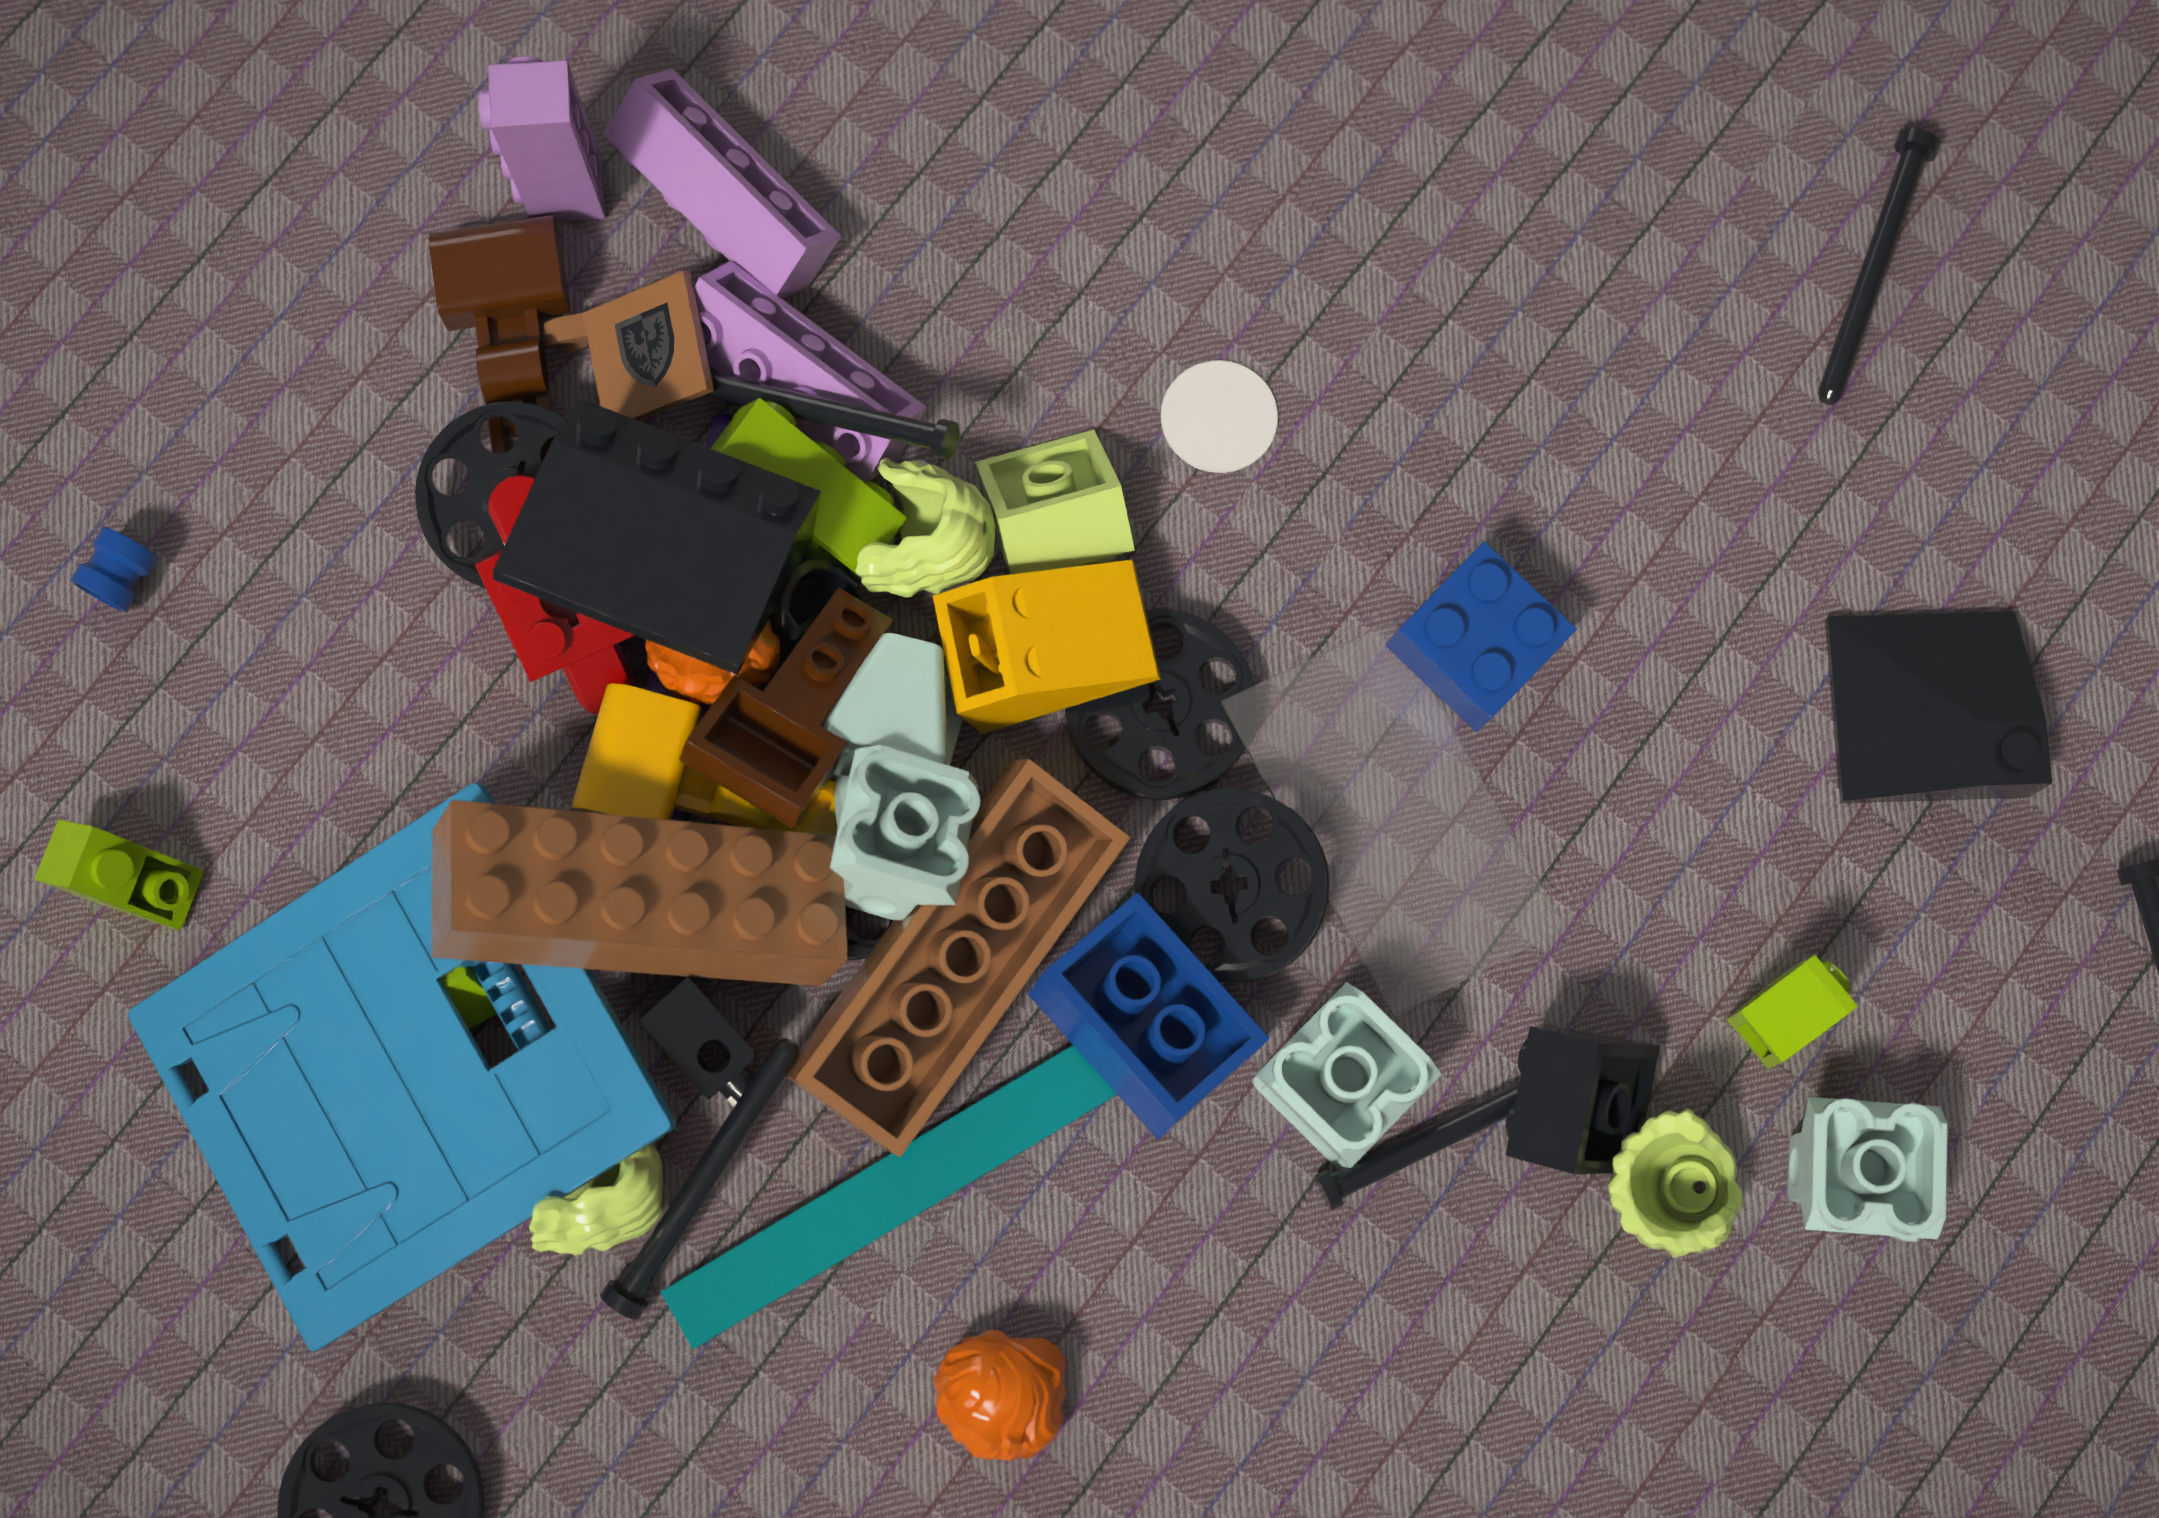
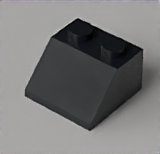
[1505,1026,1660,1175]

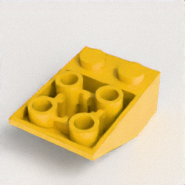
[933,560,1161,734]

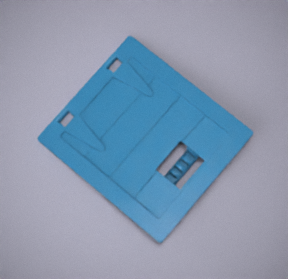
[128,783,676,1351]

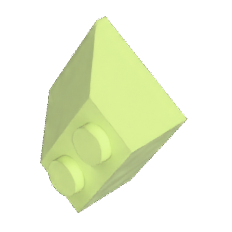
[975,429,1135,574]

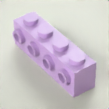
[478,56,605,222]
[603,68,841,299]
[694,261,927,481]

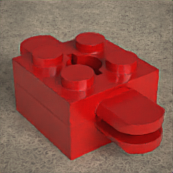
[475,475,635,714]

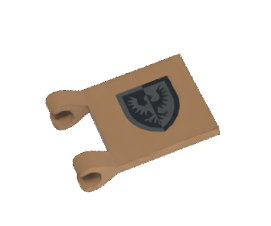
[544,270,714,421]

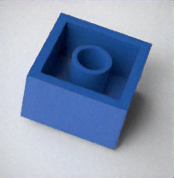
[1385,541,1577,732]

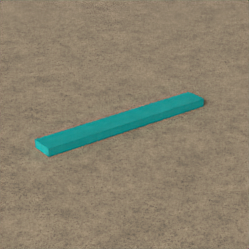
[660,1045,1118,1350]

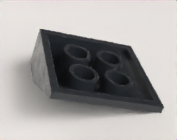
[1825,611,2052,803]

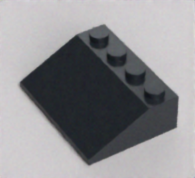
[492,398,821,675]

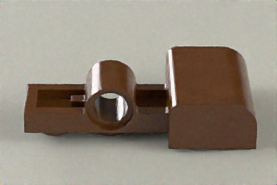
[429,215,571,470]
[679,588,893,829]

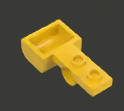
[570,683,837,836]

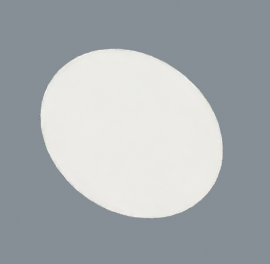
[1161,360,1278,473]

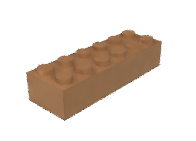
[785,759,1131,1157]
[431,800,848,986]

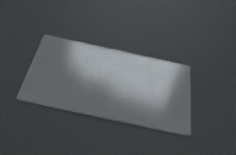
[1221,620,1566,1017]

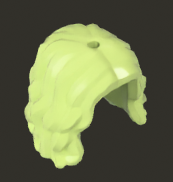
[855,457,996,598]
[1607,1108,1743,1258]
[529,1143,663,1255]

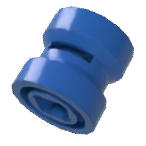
[69,526,159,613]

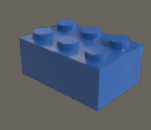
[1028,892,1270,1141]

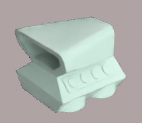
[821,633,963,782]
[830,745,980,920]
[1253,982,1442,1170]
[1788,1097,1947,1243]

